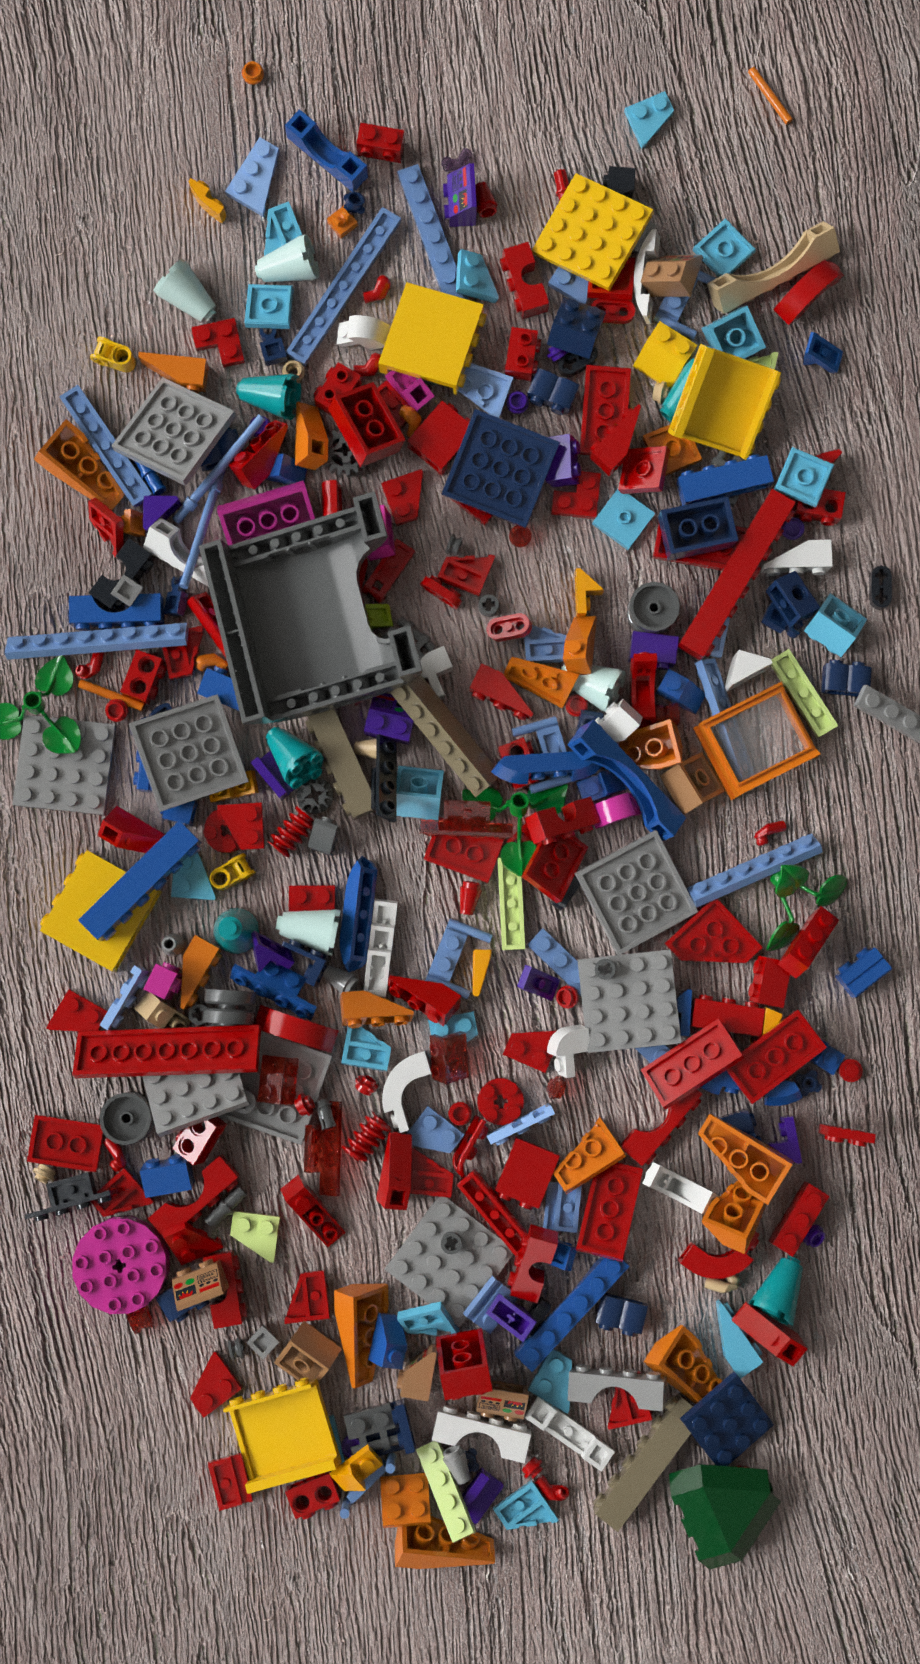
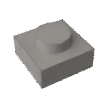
[111,574,143,607]
[246,1324,280,1359]

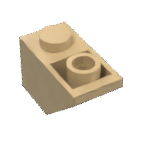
[134,991,191,1028]

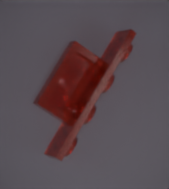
[419,800,513,839]
[304,1101,342,1197]

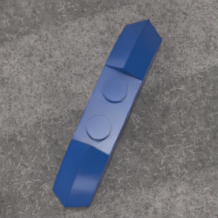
[491,751,602,784]
[340,856,378,973]
[701,1071,803,1106]

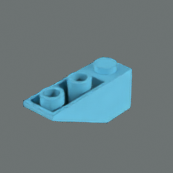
[716,1299,763,1379]

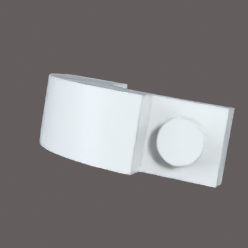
[382,1051,431,1133]
[643,1162,720,1215]

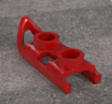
[453,1115,488,1177]

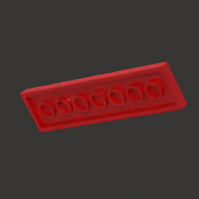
[72,1025,261,1079]

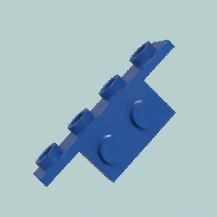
[230,960,317,1021]

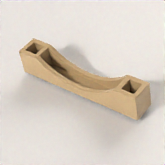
[707,221,840,314]

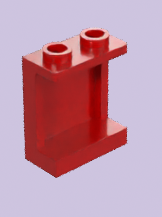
[407,401,471,476]
[495,1137,560,1210]

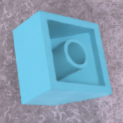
[701,306,766,359]
[804,593,867,657]
[397,766,444,820]

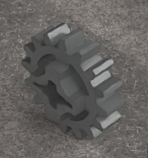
[324,430,366,478]

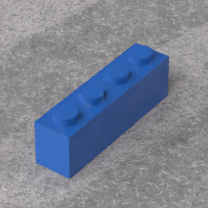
[676,454,774,506]

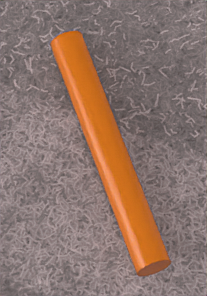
[748,66,793,125]
[78,679,145,712]

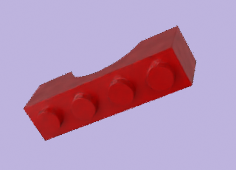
[619,1090,702,1166]
[147,1154,240,1238]

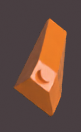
[34,419,125,511]
[600,719,683,770]
[698,1113,793,1205]
[702,1180,767,1254]
[334,1283,389,1389]
[644,1325,722,1404]
[395,1513,495,1569]

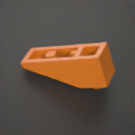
[138,352,209,394]
[563,616,597,675]

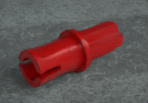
[554,169,569,201]

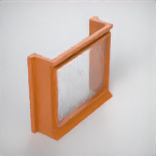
[693,681,821,801]

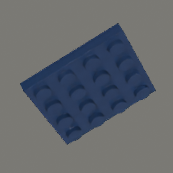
[441,409,560,528]

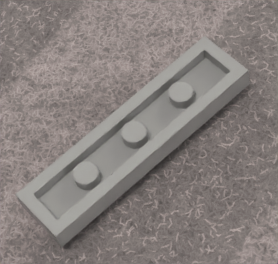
[853,685,920,744]

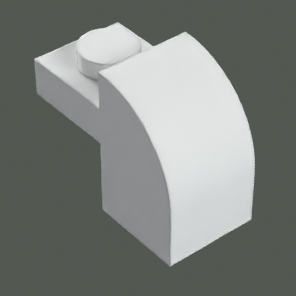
[337,315,390,350]
[420,646,453,700]
[547,1024,590,1078]

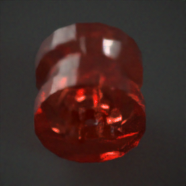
[127,1305,154,1334]

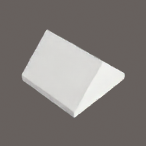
[724,650,773,692]

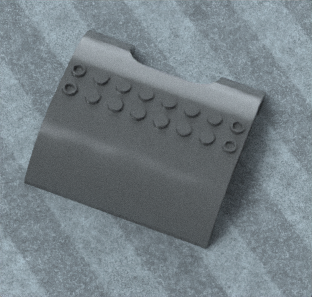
[199,491,423,724]

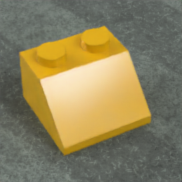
[633,321,698,390]

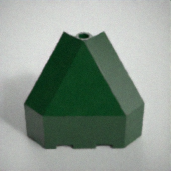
[669,1464,781,1570]

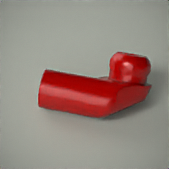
[754,820,786,846]
[534,1475,569,1501]

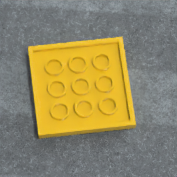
[531,173,654,291]

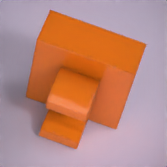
[327,205,358,239]
[120,509,145,537]

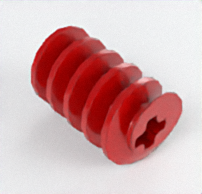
[267,806,314,858]
[341,1111,392,1162]

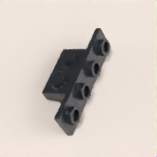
[371,734,397,823]
[24,1171,120,1222]

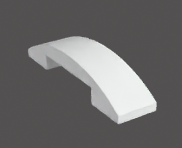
[634,229,660,324]
[524,1396,615,1472]

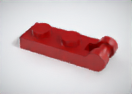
[362,539,416,604]

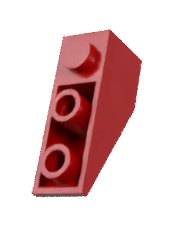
[590,404,641,477]
[229,420,288,489]
[469,663,533,721]
[97,806,165,853]
[387,975,461,1027]
[376,1132,412,1211]
[280,1175,346,1248]
[731,1302,808,1367]

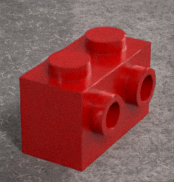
[356,122,405,163]
[505,327,542,381]
[313,362,362,416]
[748,956,790,1008]

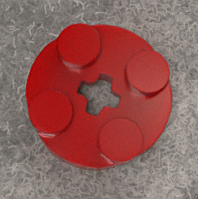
[203,809,240,853]
[477,1078,524,1125]

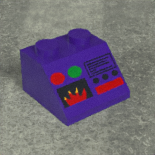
[443,163,477,227]
[364,693,414,745]

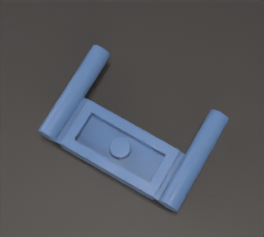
[653,270,716,340]
[512,716,574,794]
[425,918,493,999]
[340,1453,396,1519]

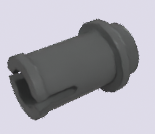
[314,1099,336,1130]

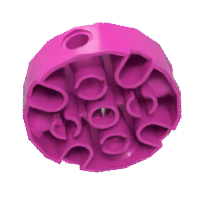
[72,1216,170,1314]

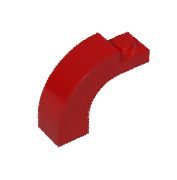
[773,259,845,325]
[630,652,657,729]
[254,1005,339,1053]
[677,1231,760,1279]

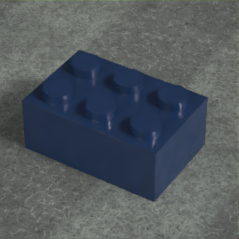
[658,497,738,561]

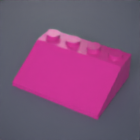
[217,481,315,545]

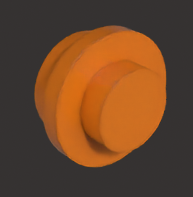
[242,61,264,85]

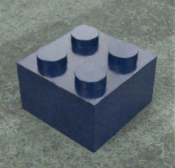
[547,297,606,359]

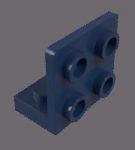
[282,939,329,987]
[361,1398,416,1456]

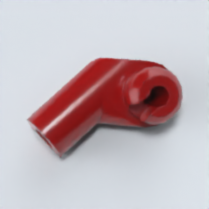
[363,275,391,304]
[353,353,381,377]
[75,652,104,679]
[103,1138,127,1172]

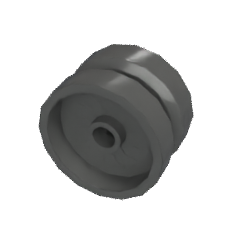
[626,582,680,635]
[203,989,257,1026]
[99,1091,155,1145]

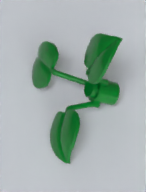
[0,655,81,754]
[462,784,568,877]
[766,865,848,951]

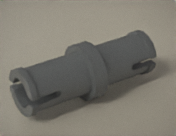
[204,1185,248,1230]

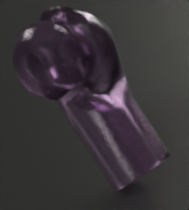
[441,148,473,173]

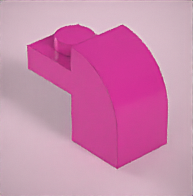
[385,370,434,411]
[594,793,642,829]

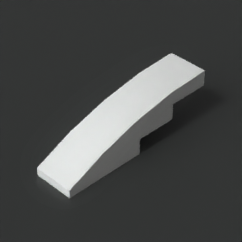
[363,898,398,997]

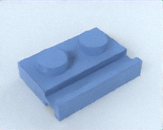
[543,1181,582,1233]
[463,1276,518,1334]

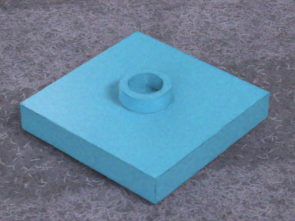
[692,218,756,277]
[244,284,294,329]
[774,447,834,508]
[592,489,655,550]

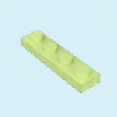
[770,649,838,739]
[497,858,525,950]
[416,1441,476,1543]

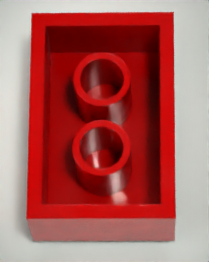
[328,382,406,467]
[436,1328,493,1400]

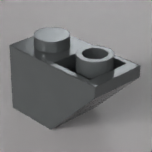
[308,816,340,856]

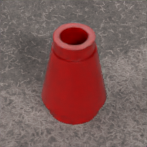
[475,182,498,218]
[460,881,482,915]

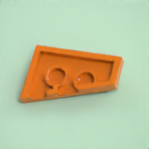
[503,657,580,708]
[553,1117,626,1195]

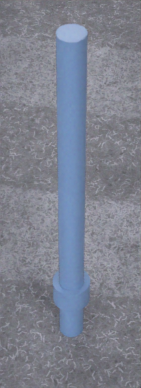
[172,414,266,524]
[179,469,226,589]

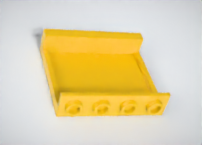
[378,282,487,395]
[668,344,781,460]
[40,850,162,972]
[223,1377,342,1494]

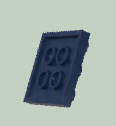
[679,1371,774,1466]

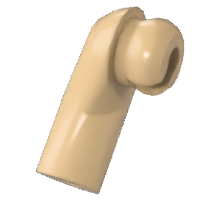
[705,1275,740,1293]

